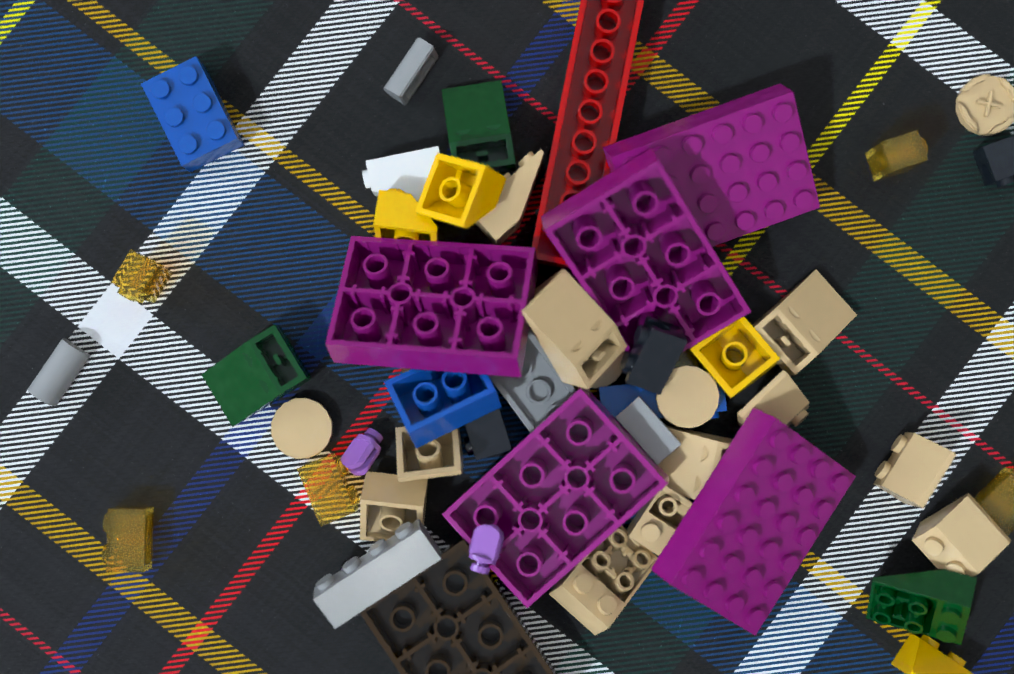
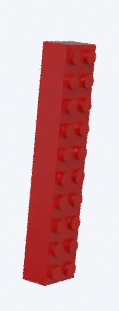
[532,0,644,270]

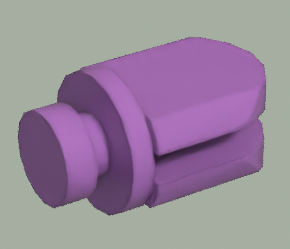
[340,428,383,476]
[468,524,504,574]

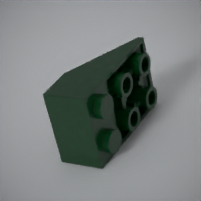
[441,80,516,173]
[201,325,312,427]
[866,569,977,645]

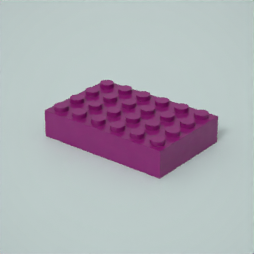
[603,83,820,247]
[540,148,751,352]
[325,236,538,377]
[442,387,669,608]
[650,407,856,636]

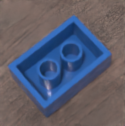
[141,56,244,172]
[384,369,502,449]

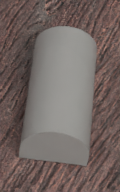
[383,38,438,105]
[27,338,91,406]

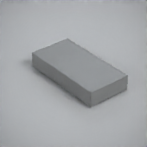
[616,396,682,465]

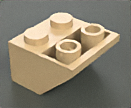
[627,485,693,556]

